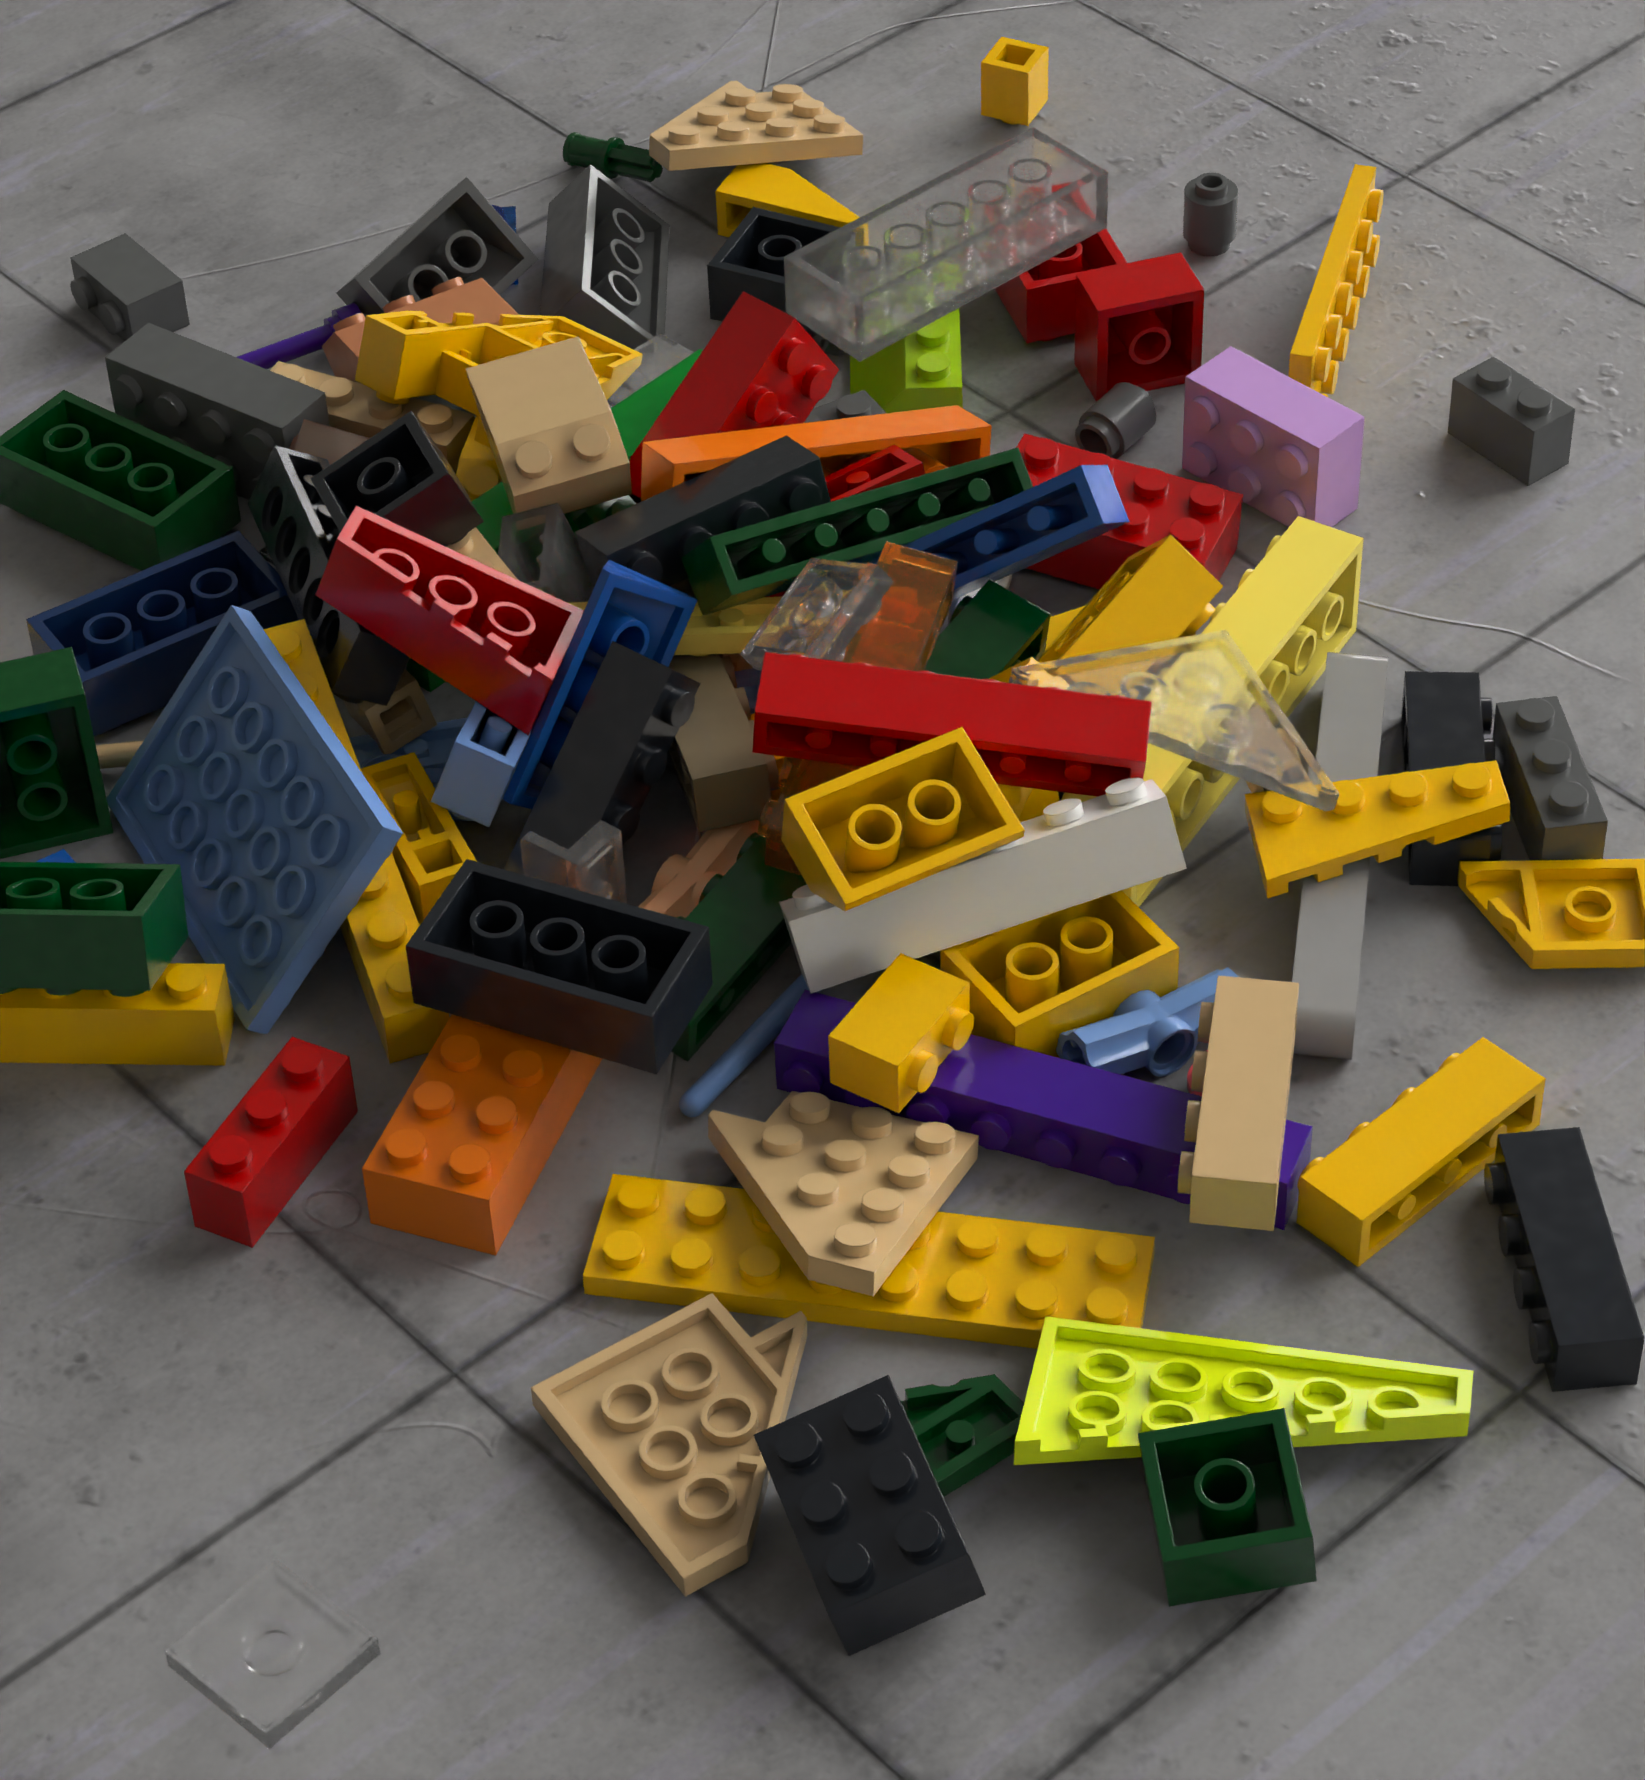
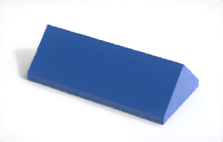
[503,560,698,809]

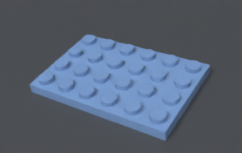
[107,605,403,1034]

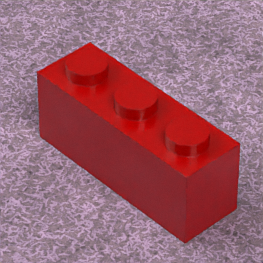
[184,1036,358,1248]

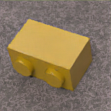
[828,953,974,1113]

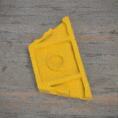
[1458,859,1645,969]

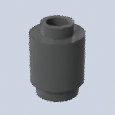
[1183,173,1238,256]
[1075,382,1156,459]

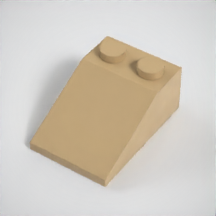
[466,336,632,527]

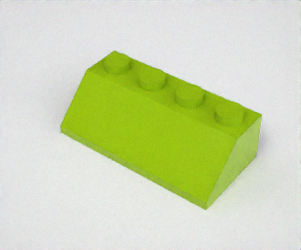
[850,253,963,413]

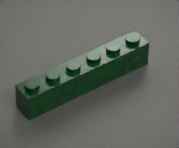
[681,447,1033,616]

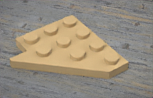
[649,81,863,171]
[708,1091,979,1296]
[531,1293,808,1597]

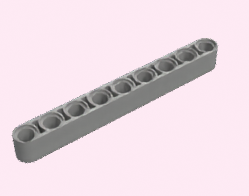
[1292,652,1388,1060]

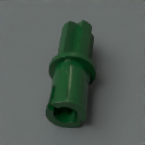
[563,132,663,182]

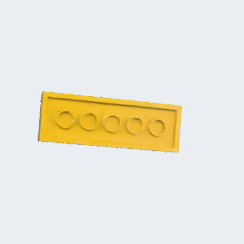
[1288,164,1384,397]

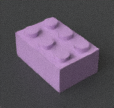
[1182,346,1364,527]

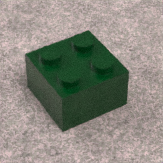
[1138,1408,1317,1607]

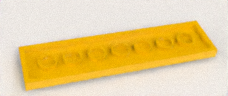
[583,1174,1155,1349]

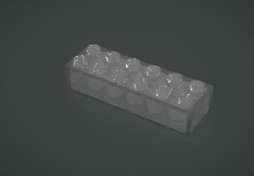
[784,127,1108,362]

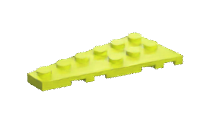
[1014,1316,1474,1465]

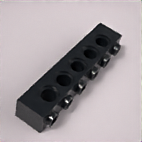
[248,445,410,706]

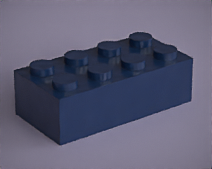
[26,530,299,737]

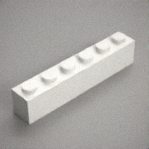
[779,778,1187,993]

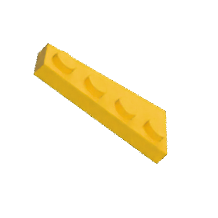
[1245,760,1510,899]

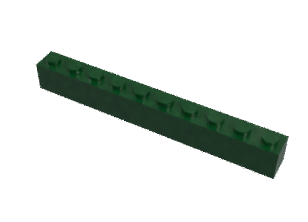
[671,579,1051,1062]

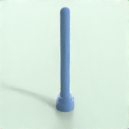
[679,974,822,1117]

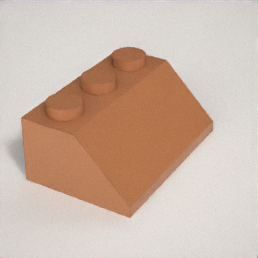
[322,277,519,383]

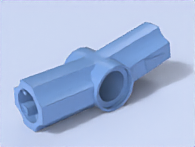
[1056,967,1238,1077]

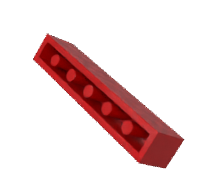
[752,652,1152,797]

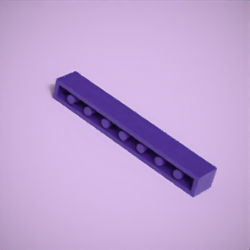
[774,989,1313,1230]

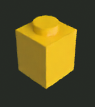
[981,36,1049,126]

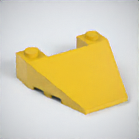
[355,311,643,448]

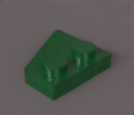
[901,1374,1024,1497]

